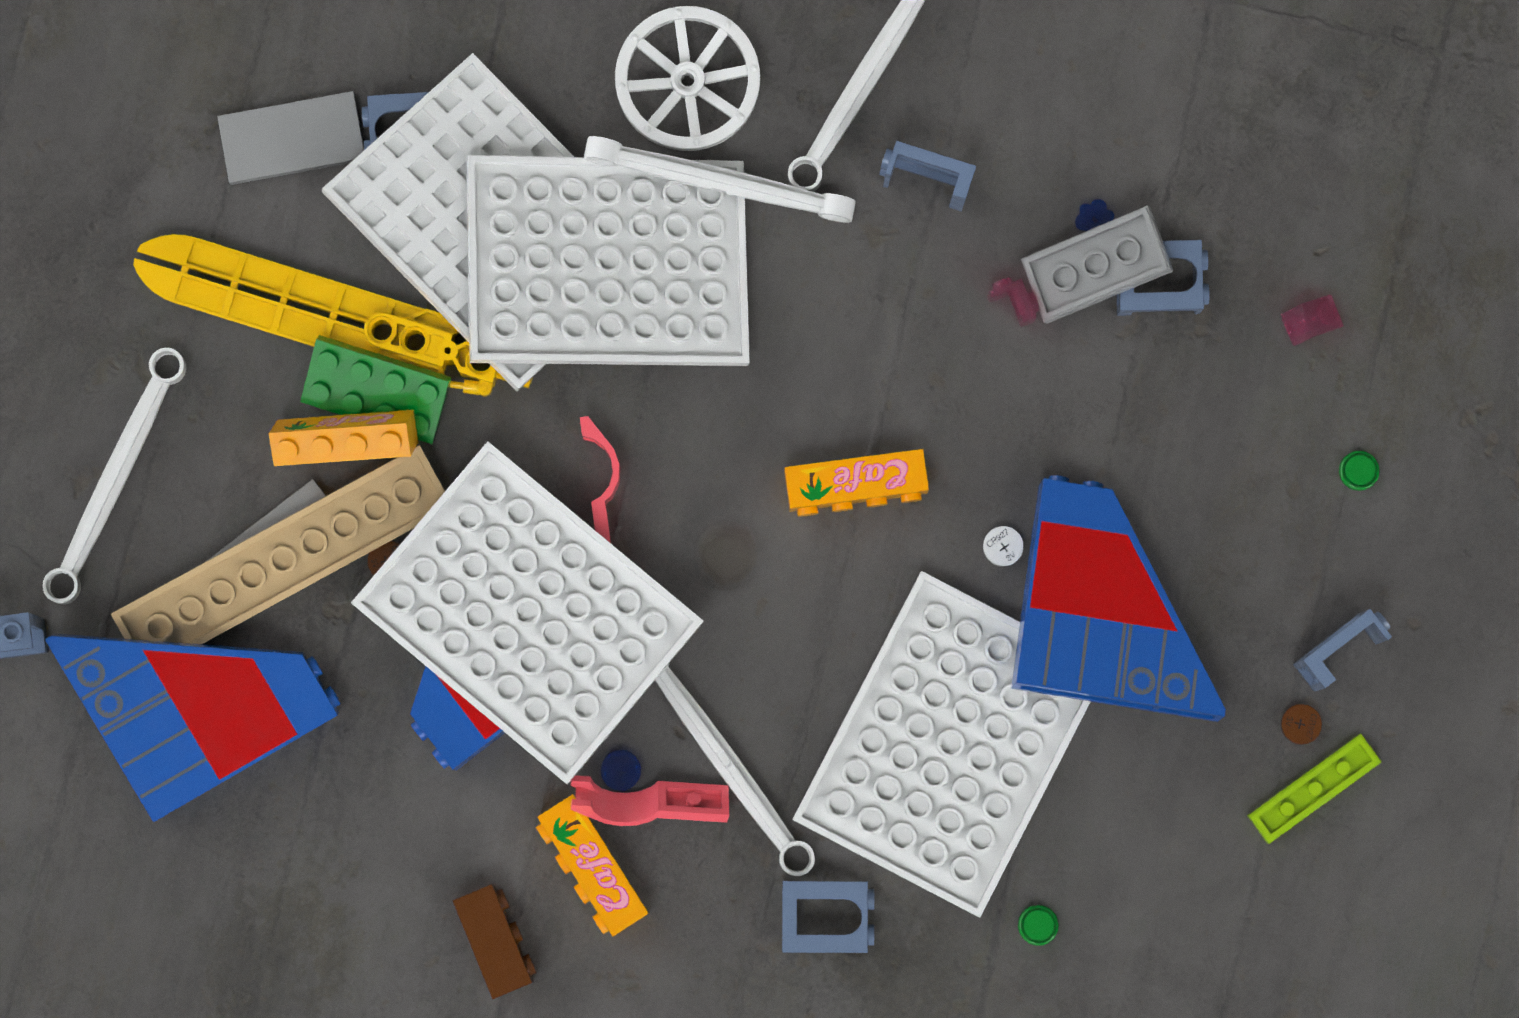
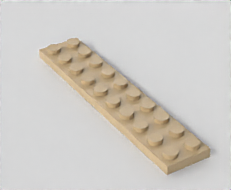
[111,445,445,644]

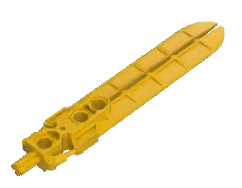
[133,234,533,397]

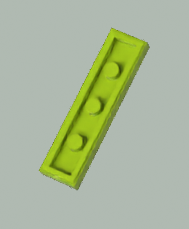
[1247,734,1381,844]

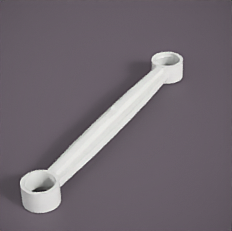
[788,0,925,192]
[583,136,856,223]
[43,348,186,604]
[655,664,815,876]

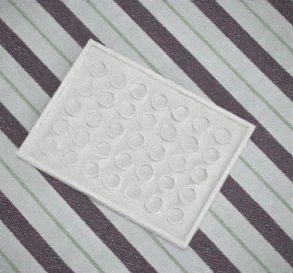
[467,155,750,366]
[351,441,704,785]
[792,571,1091,918]

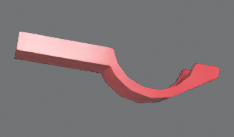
[580,416,621,544]
[571,775,729,826]

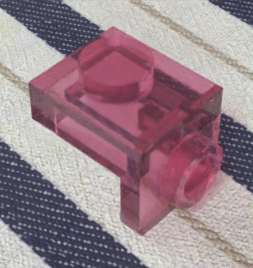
[987,277,1039,327]
[1281,294,1344,346]

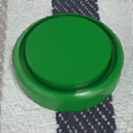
[1339,451,1380,491]
[1018,905,1059,946]

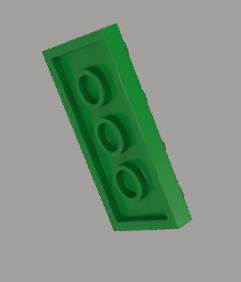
[300,335,452,444]

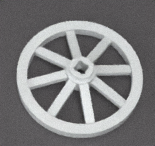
[615,6,760,151]

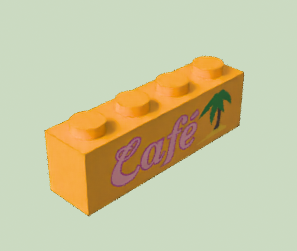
[269,410,418,466]
[784,449,929,517]
[536,794,649,937]

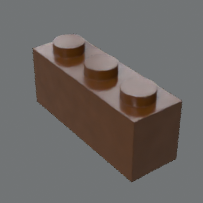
[453,884,537,999]

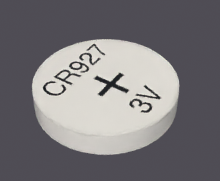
[983,526,1023,567]

